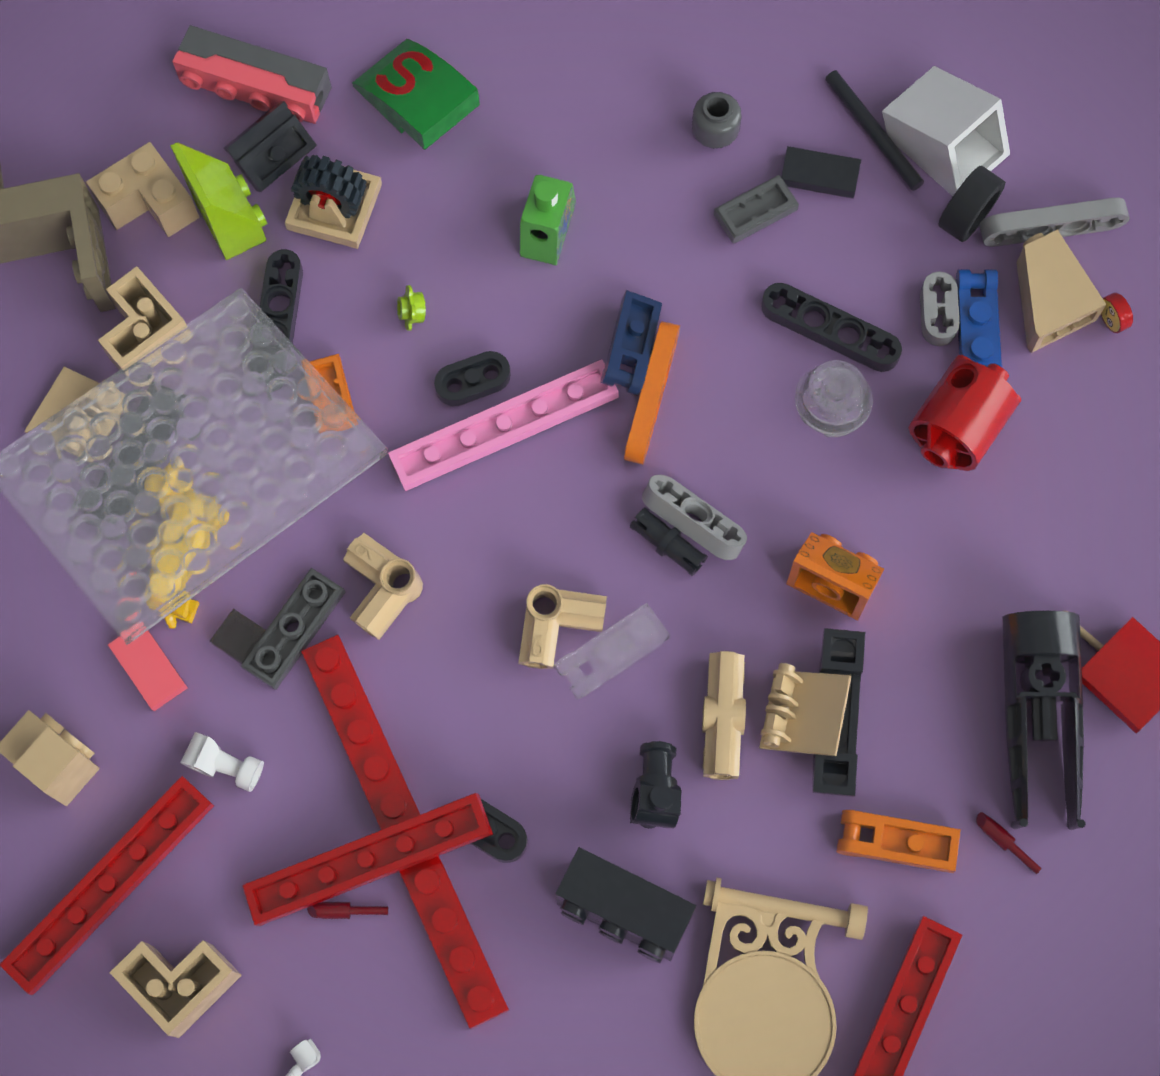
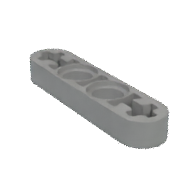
[980,198,1130,247]

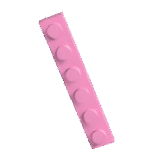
[388,359,619,491]

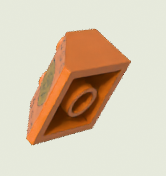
[786,532,884,621]

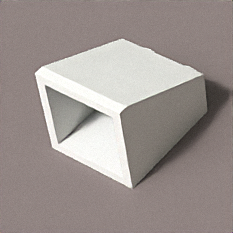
[882,66,1010,196]

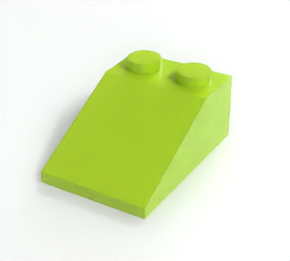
[170,142,268,260]

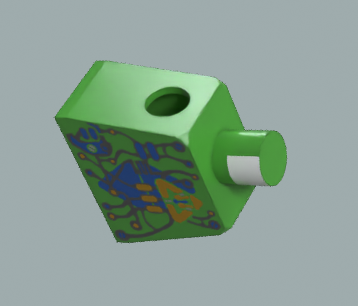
[520,175,576,266]

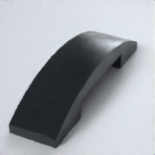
[812,628,866,797]

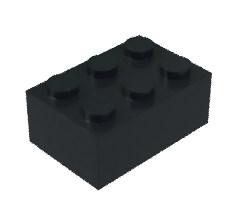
[555,847,697,963]

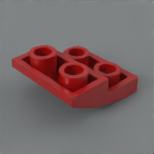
[1082,617,1160,734]

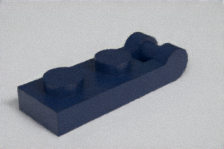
[601,290,662,396]

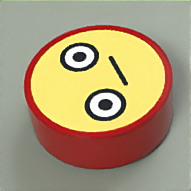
[1101,292,1133,333]

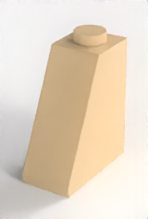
[1016,229,1106,353]

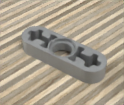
[642,475,747,560]

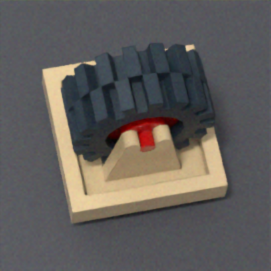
[285,155,382,249]

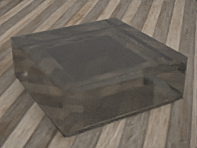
[210,609,266,664]

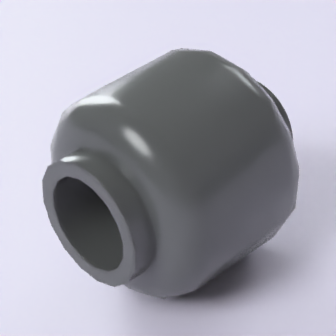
[692,92,742,149]

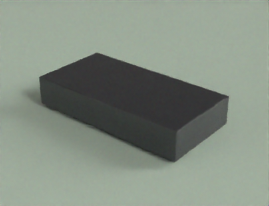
[781,146,861,199]

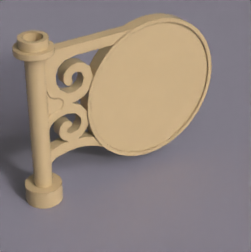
[694,877,868,1076]

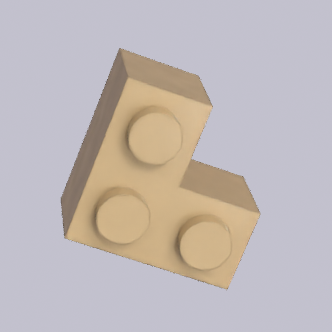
[86,142,200,237]
[98,266,194,385]
[0,710,100,807]
[109,940,242,1038]

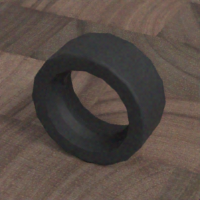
[938,166,1006,242]

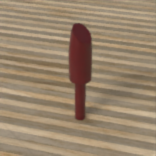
[976,812,1042,874]
[307,902,389,919]

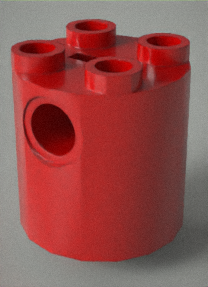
[908,355,1021,471]

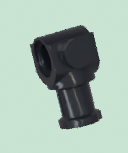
[630,741,682,829]

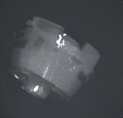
[795,360,873,437]

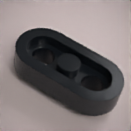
[434,351,511,406]
[470,799,528,863]

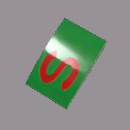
[352,39,480,150]

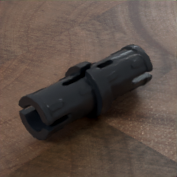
[630,507,708,576]

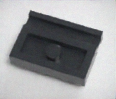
[224,101,317,192]

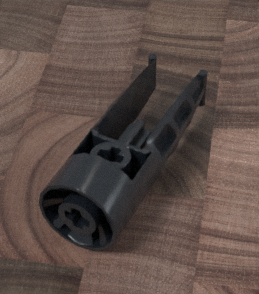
[1002,610,1086,830]

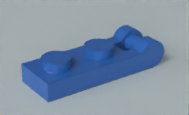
[956,269,1002,367]

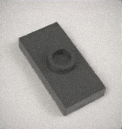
[714,175,799,244]

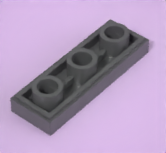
[241,568,346,690]

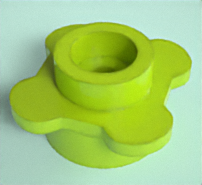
[397,285,426,331]

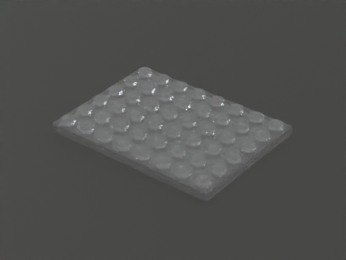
[0,288,388,645]

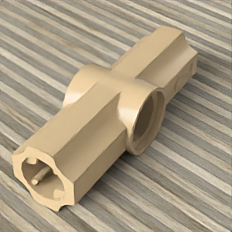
[702,651,746,780]

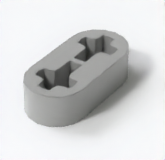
[920,271,960,346]

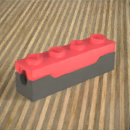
[172,25,332,124]

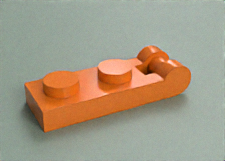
[836,810,961,873]

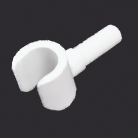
[286,1039,321,1076]

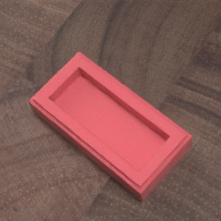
[108,621,188,711]

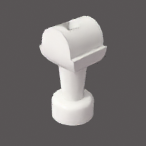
[180,732,264,792]

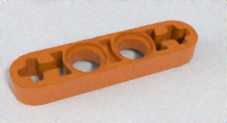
[624,321,680,465]

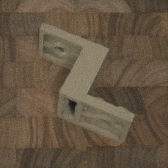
[0,164,116,312]

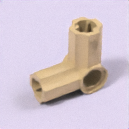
[343,533,423,640]
[518,584,607,669]

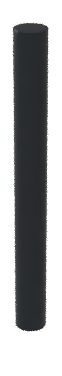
[825,70,924,191]

